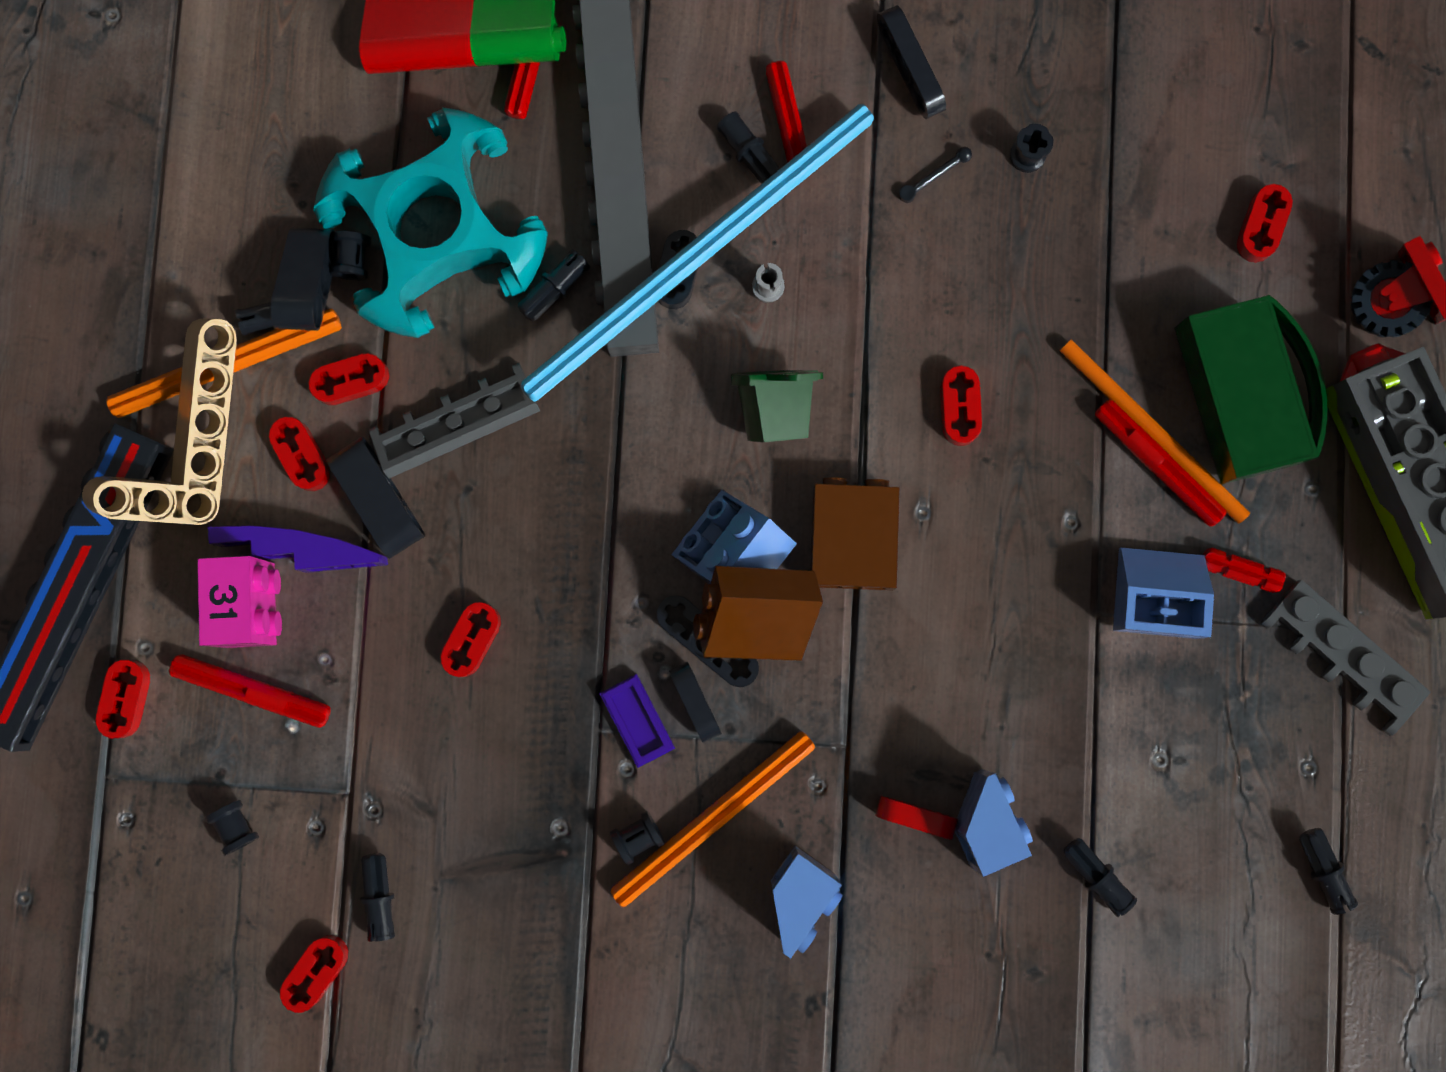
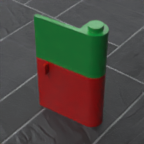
[359,0,566,74]

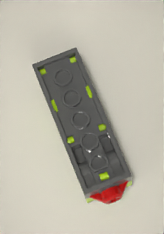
[1326,343,1446,619]

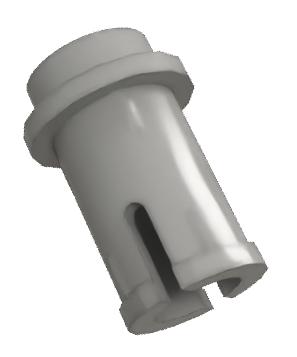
[752,263,785,303]

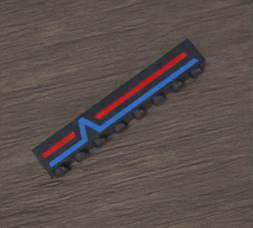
[0,423,174,752]

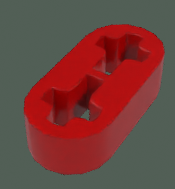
[1237,184,1293,263]
[309,353,389,405]
[940,365,982,446]
[269,417,331,491]
[441,602,501,677]
[96,660,150,738]
[875,795,958,840]
[280,935,348,1013]

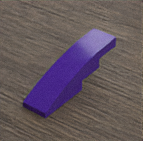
[208,526,388,573]

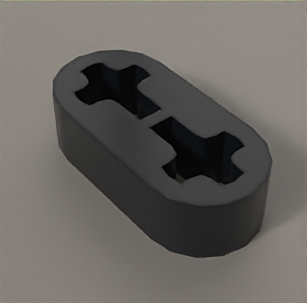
[658,230,698,309]
[669,661,722,743]

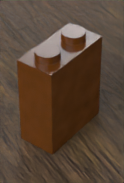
[810,477,900,591]
[693,566,823,661]

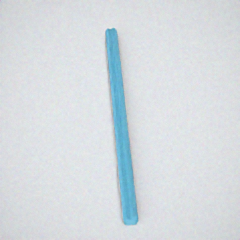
[521,104,874,402]

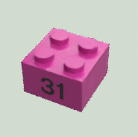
[198,556,282,648]

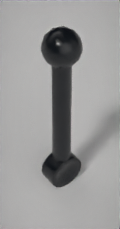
[900,147,972,203]

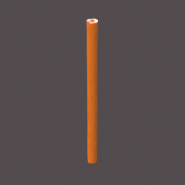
[1060,339,1250,524]

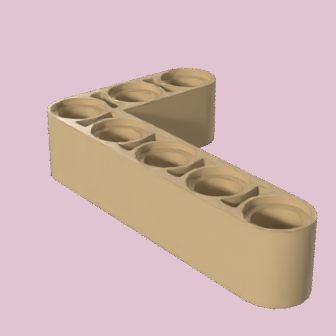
[82,318,237,525]

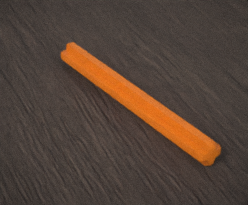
[106,308,342,418]
[610,732,815,907]

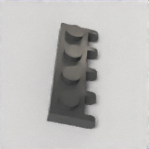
[369,362,540,479]
[1261,580,1431,736]

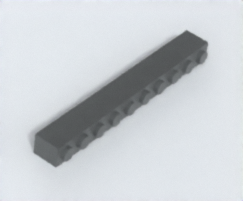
[573,0,659,357]

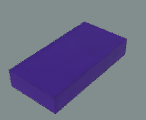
[599,674,675,768]

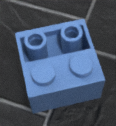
[671,490,797,583]
[1113,548,1214,639]
[955,769,1033,877]
[771,846,843,959]

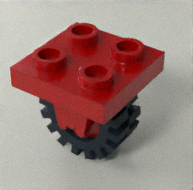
[1351,236,1446,338]

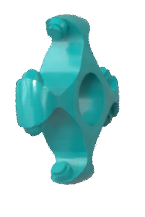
[313,107,548,338]

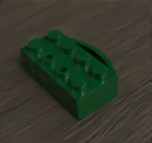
[1174,295,1327,485]

